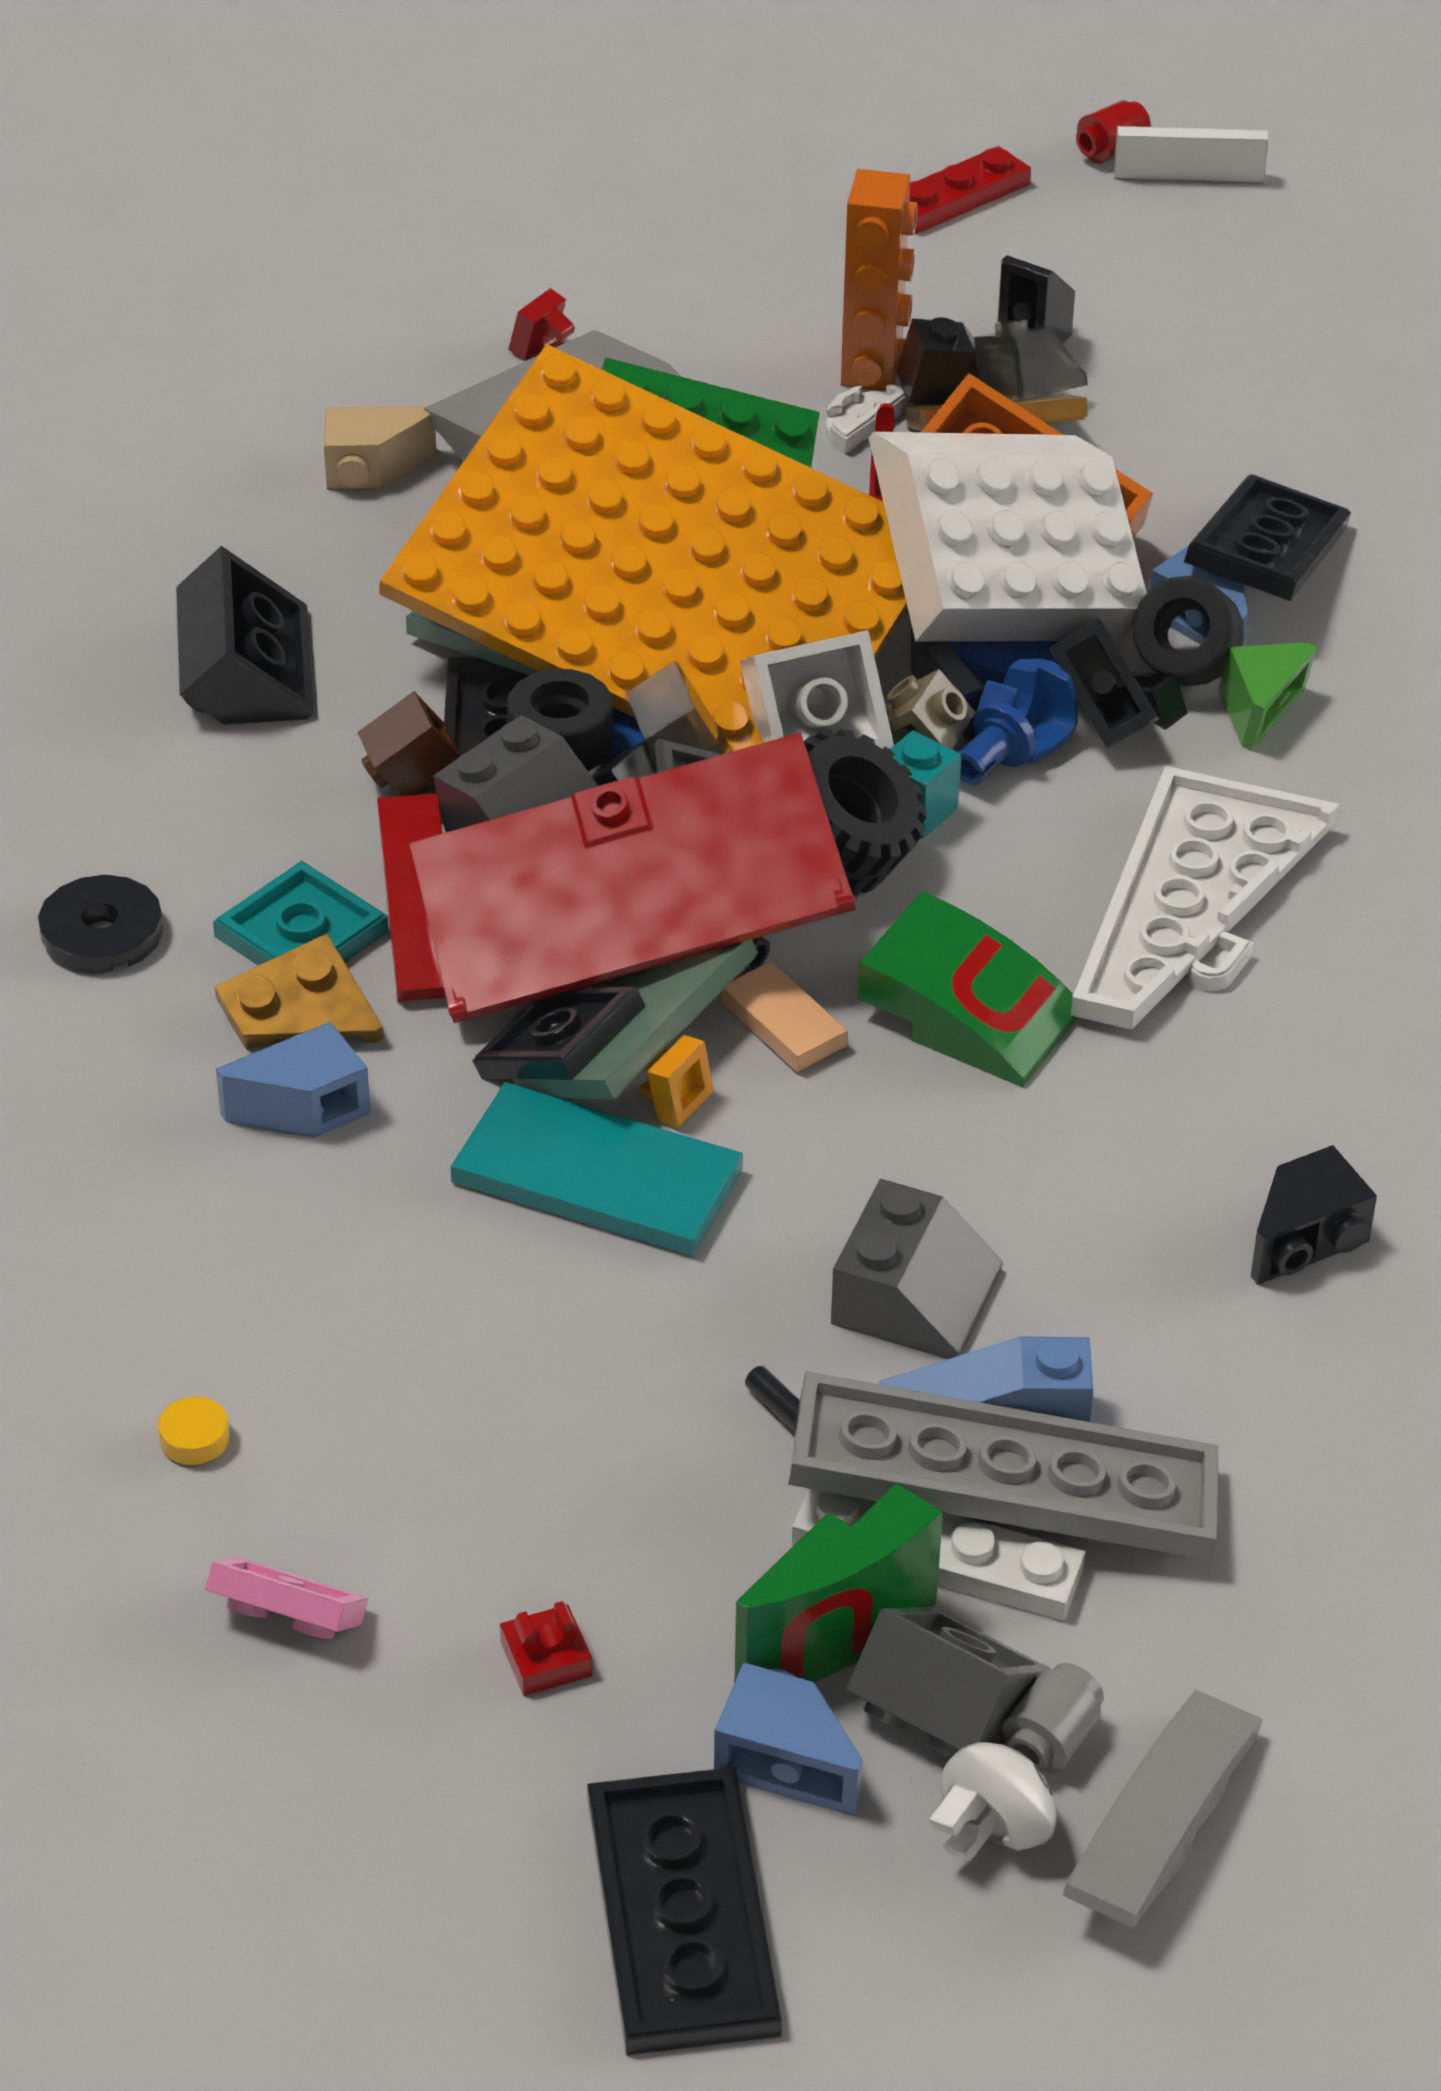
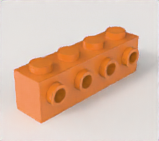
[841,169,917,390]

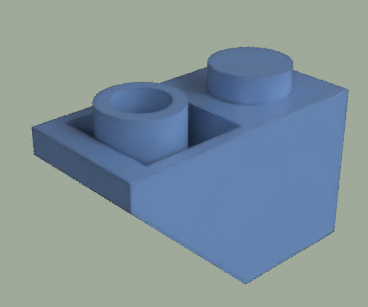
[216,1022,371,1137]

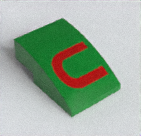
[858,891,1078,1087]
[734,1483,943,1683]

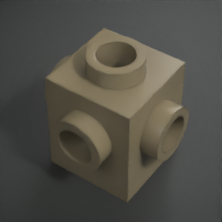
[886,669,976,751]

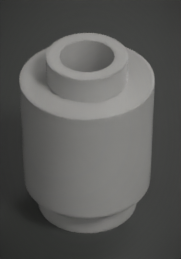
[1001,1663,1104,1773]

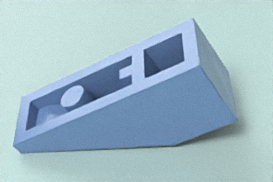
[879,1336,1094,1422]

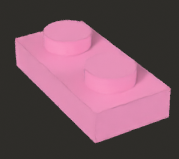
[205,1557,369,1639]

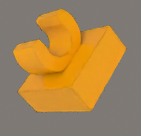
[639,1035,714,1128]

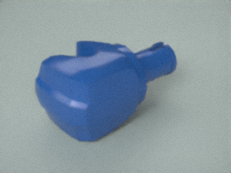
[958,658,1078,786]

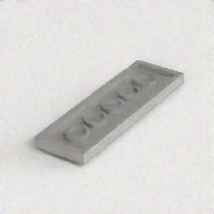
[788,1371,1218,1560]

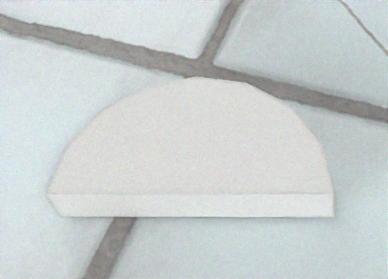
[826,384,912,455]

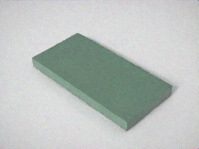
[513,939,758,1100]

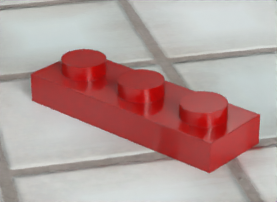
[909,146,1031,235]

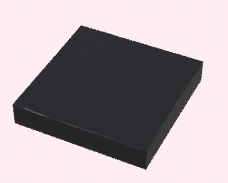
[472,987,646,1080]

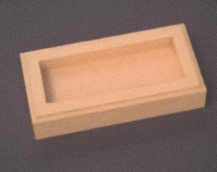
[721,961,848,1073]

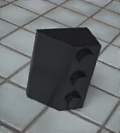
[176,546,315,725]

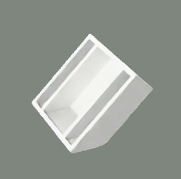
[869,432,1147,642]

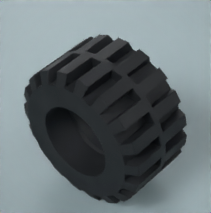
[804,729,927,896]

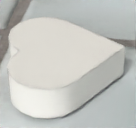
[1186,931,1253,992]

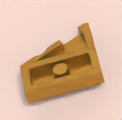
[214,933,384,1047]

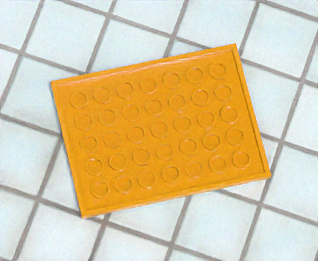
[379,344,908,754]

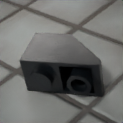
[1250,1145,1377,1285]

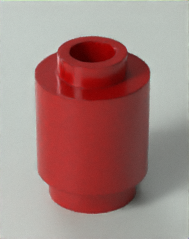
[1076,100,1151,163]

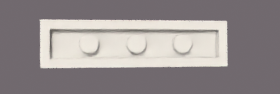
[792,1489,1086,1622]

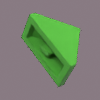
[1218,642,1317,751]

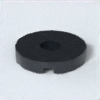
[38,874,164,974]

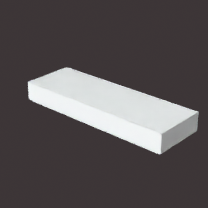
[1114,126,1269,183]

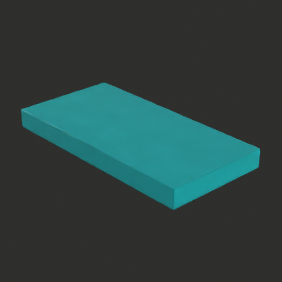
[450,1082,743,1256]

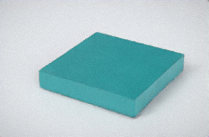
[213,861,389,966]

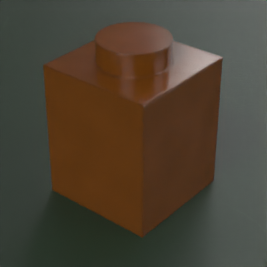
[357,691,461,796]

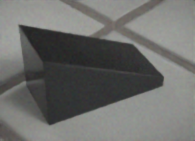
[1132,672,1188,730]

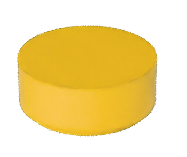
[158,1397,230,1465]

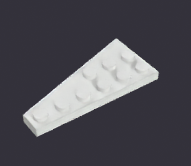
[1071,766,1340,1030]

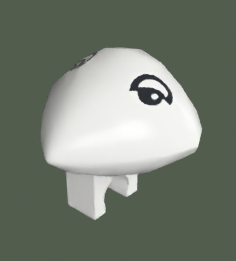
[929,1742,1057,1861]

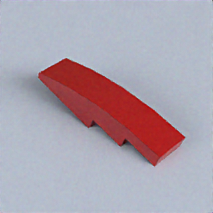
[377,794,446,1002]

